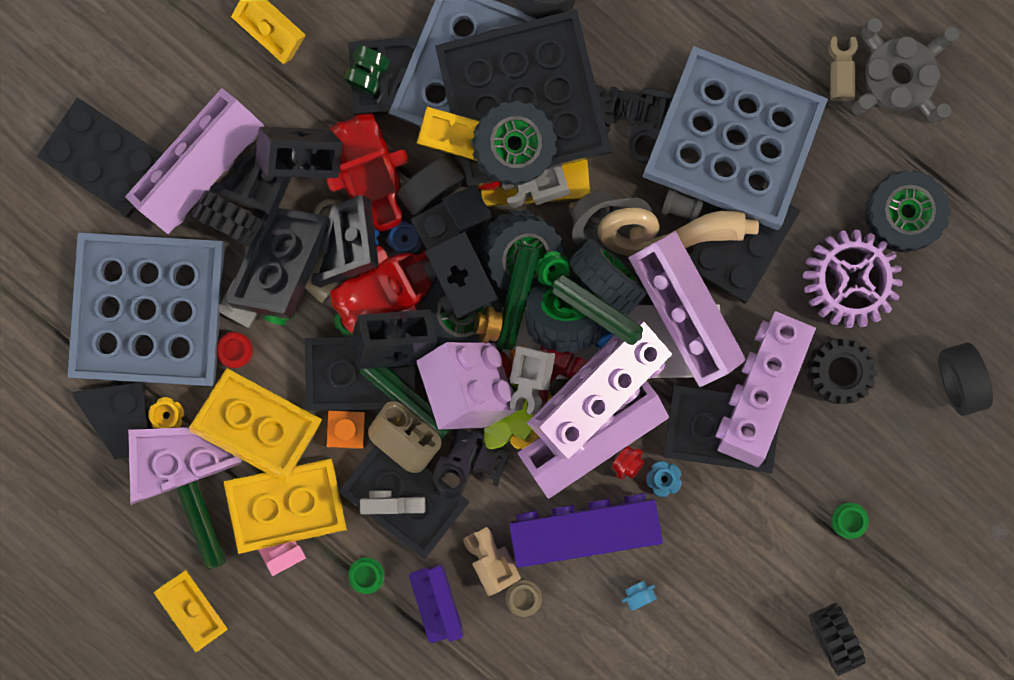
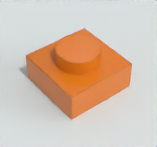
[327,411,366,448]

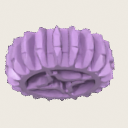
[803,230,903,328]

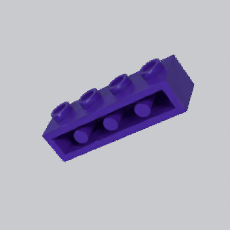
[509,493,663,568]

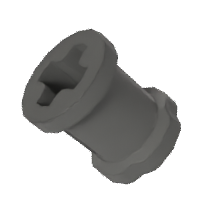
[660,188,704,223]

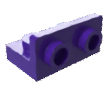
[409,562,464,643]

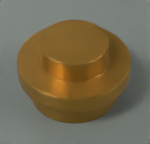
[474,306,503,343]

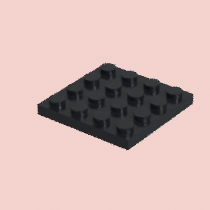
[435,9,612,187]

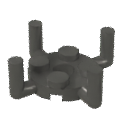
[852,18,959,124]

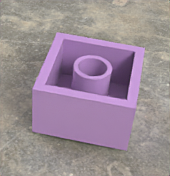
[416,342,518,429]

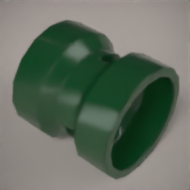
[342,45,391,95]

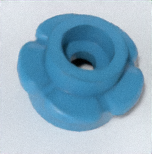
[646,461,682,497]
[622,581,657,611]

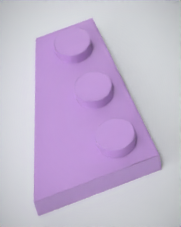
[128,427,242,505]

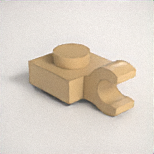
[463,527,521,596]

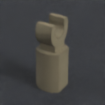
[828,37,858,101]

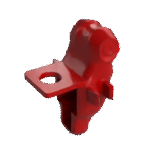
[327,113,409,231]
[330,246,433,334]

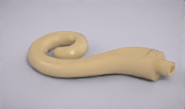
[597,208,759,257]

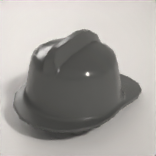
[568,190,652,247]

